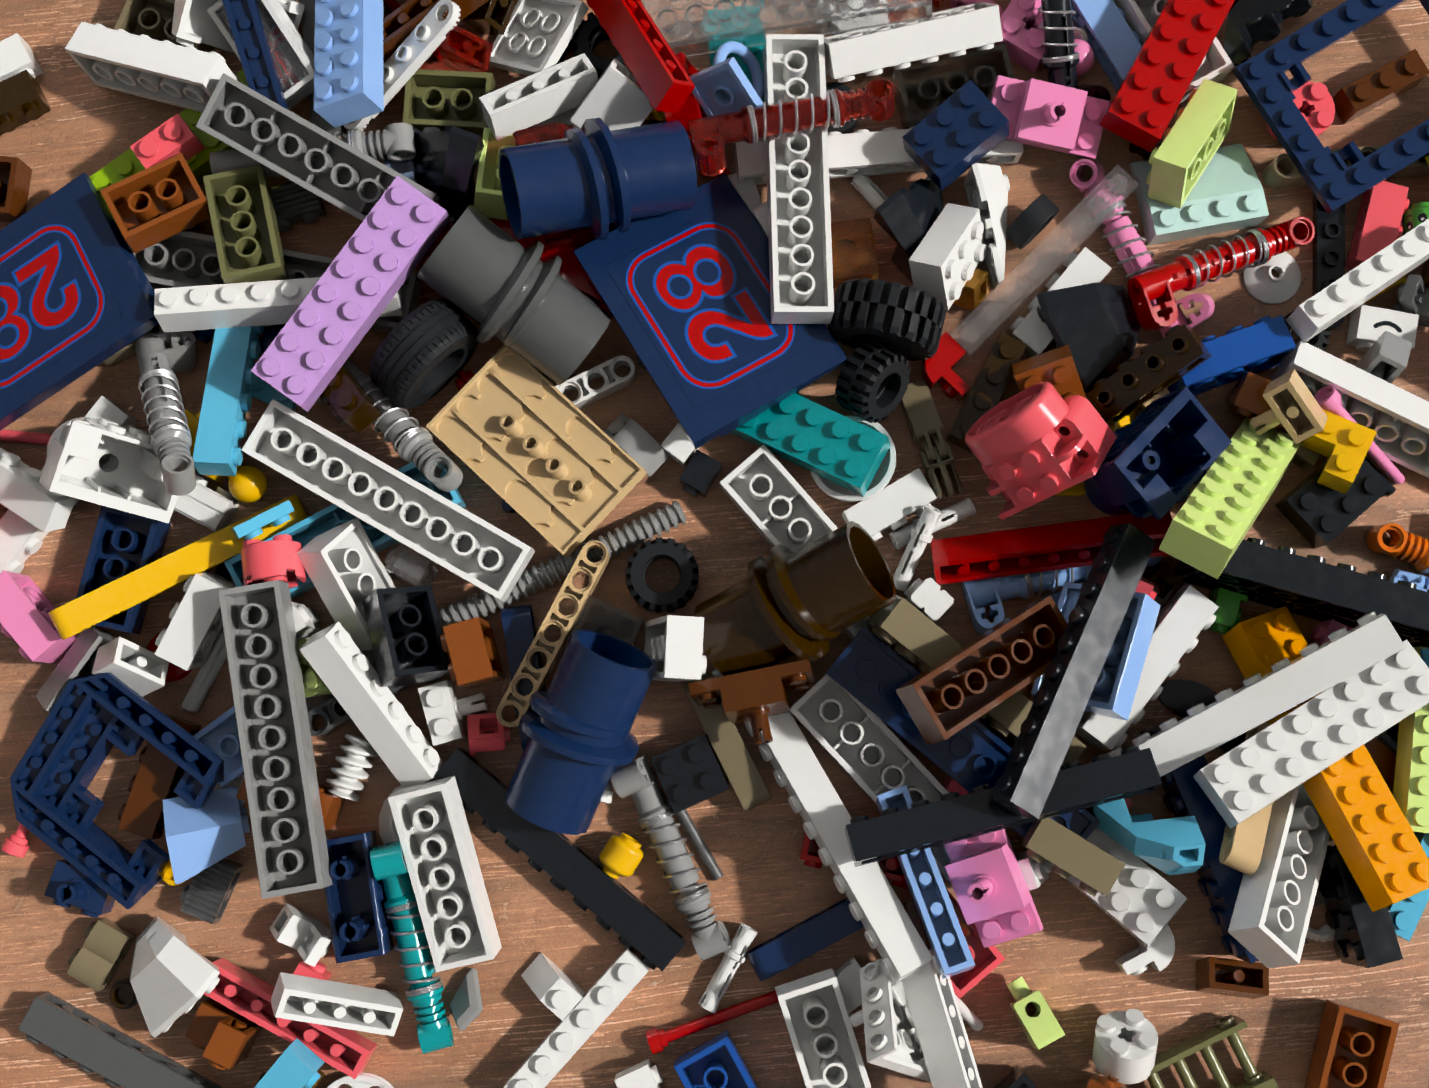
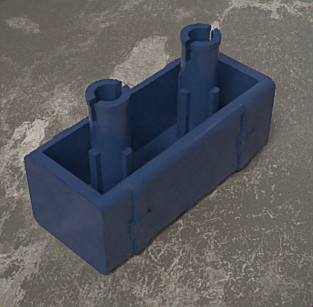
[324,830,394,964]

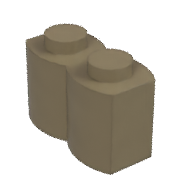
[67,918,136,992]

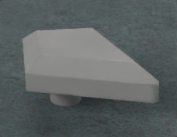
[449,968,483,1031]

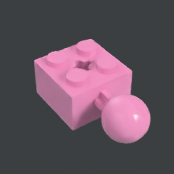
[992,0,1095,77]

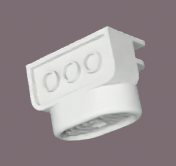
[39,417,192,523]

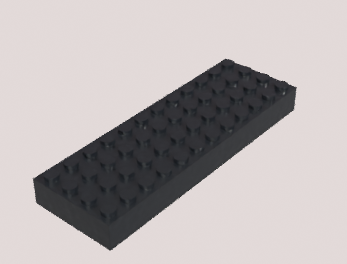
[1174,538,1429,647]

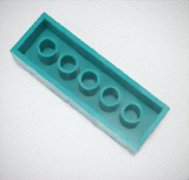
[730,393,891,497]

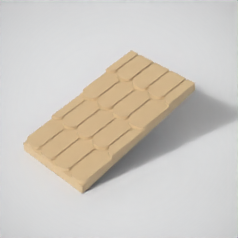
[426,345,647,559]

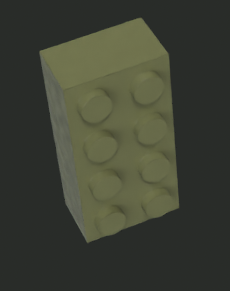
[203,164,288,284]

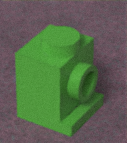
[1209,587,1248,634]

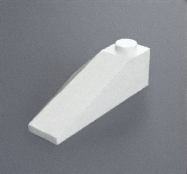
[963,163,1010,290]

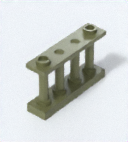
[1147,1015,1279,1088]

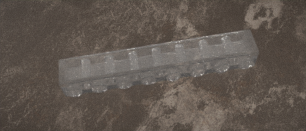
[950,164,1139,358]

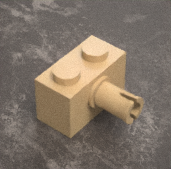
[1250,369,1328,444]

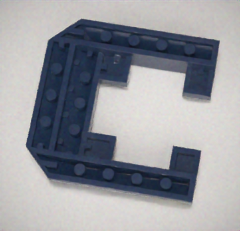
[10,672,224,909]

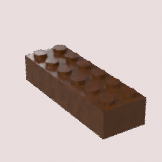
[896,595,1067,745]

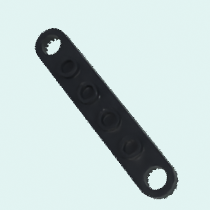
[1312,193,1345,331]

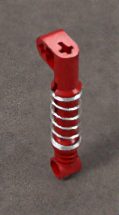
[1127,216,1315,331]

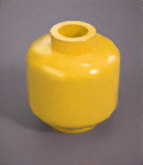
[599,832,643,879]

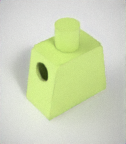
[1007,976,1065,1050]

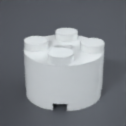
[1092,1009,1158,1084]

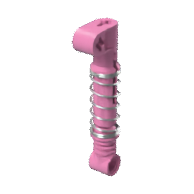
[1070,159,1215,338]

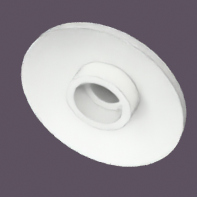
[1243,252,1301,305]

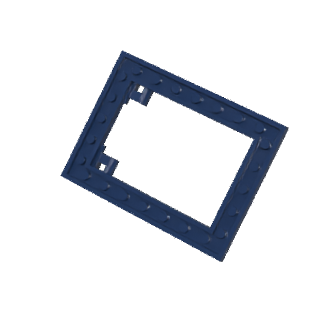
[1233,0,1429,214]

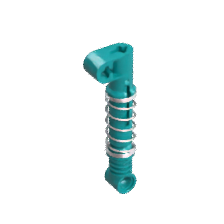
[370,840,454,1054]

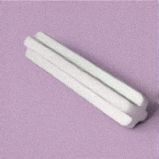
[182,630,227,712]

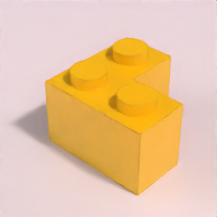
[1300,410,1377,495]

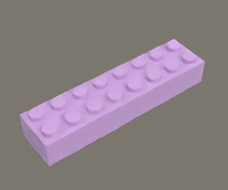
[251,176,451,412]

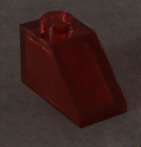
[438,26,493,72]

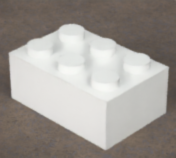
[909,203,987,310]
[154,571,236,671]

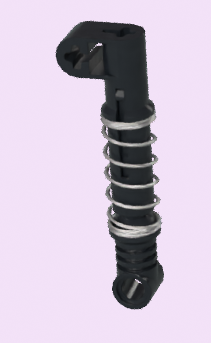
[1038,0,1111,107]

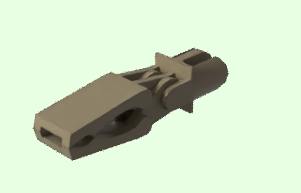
[900,379,964,501]

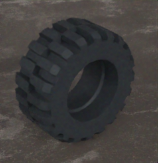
[828,278,946,361]

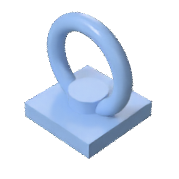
[690,41,764,130]

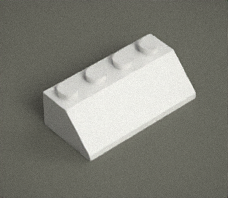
[296,518,396,651]

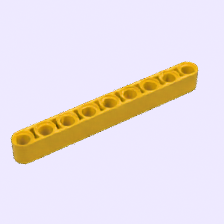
[48,494,308,640]

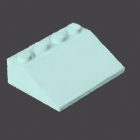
[1130,143,1269,245]

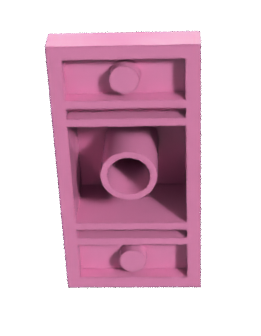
[990,75,1110,160]
[944,829,1043,948]

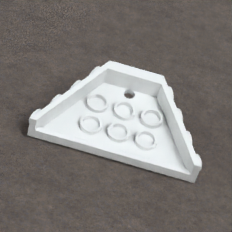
[849,958,931,1082]

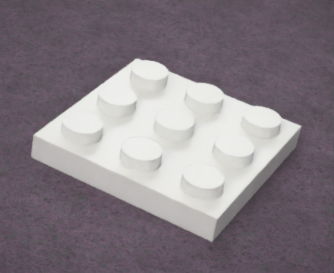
[484,0,589,76]

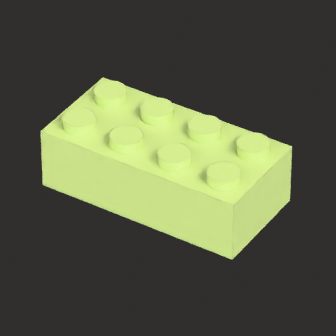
[1146,79,1237,209]

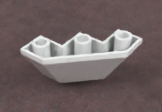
[130,915,220,1038]

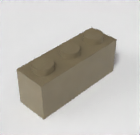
[1020,818,1125,897]

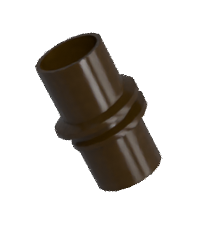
[694,521,896,676]

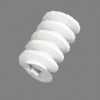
[326,734,378,802]

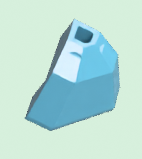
[1092,799,1206,875]

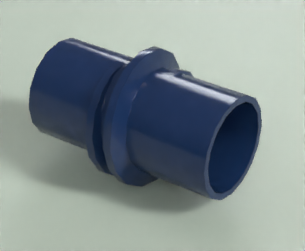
[498,118,697,240]
[505,629,658,835]

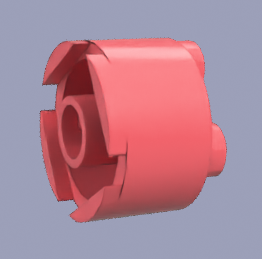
[1266,82,1335,140]
[240,534,306,589]

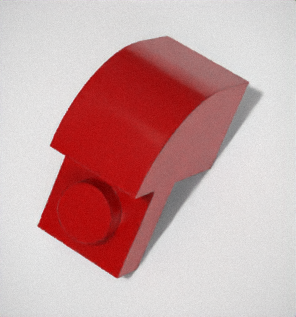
[922,332,971,402]

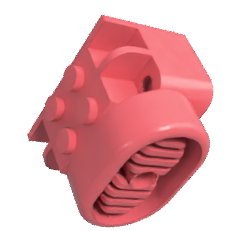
[965,382,1117,520]

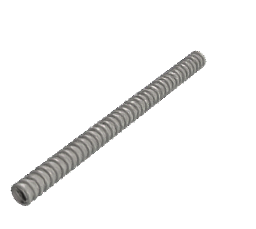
[361,500,686,667]

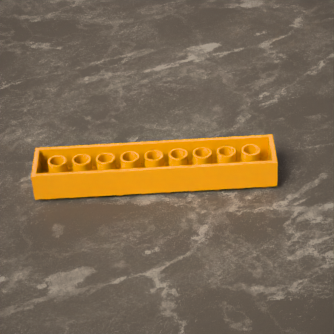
[1222,606,1429,912]

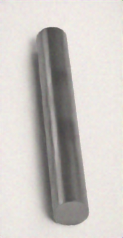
[669,803,724,881]

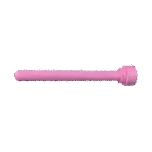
[1314,385,1405,485]

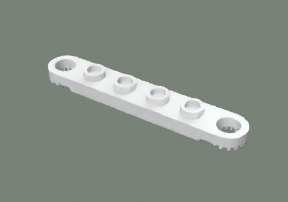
[344,0,461,132]

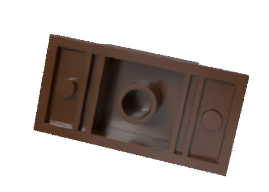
[688,659,815,745]

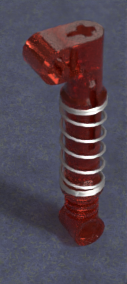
[687,78,895,177]

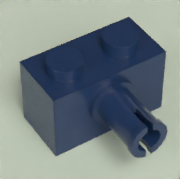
[44,859,115,917]

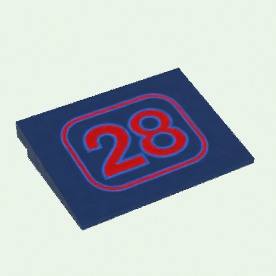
[0,173,159,431]
[573,173,847,449]

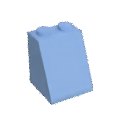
[162,786,250,884]

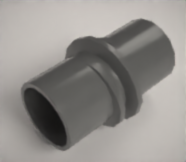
[416,205,612,385]

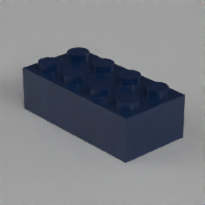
[76,506,171,635]

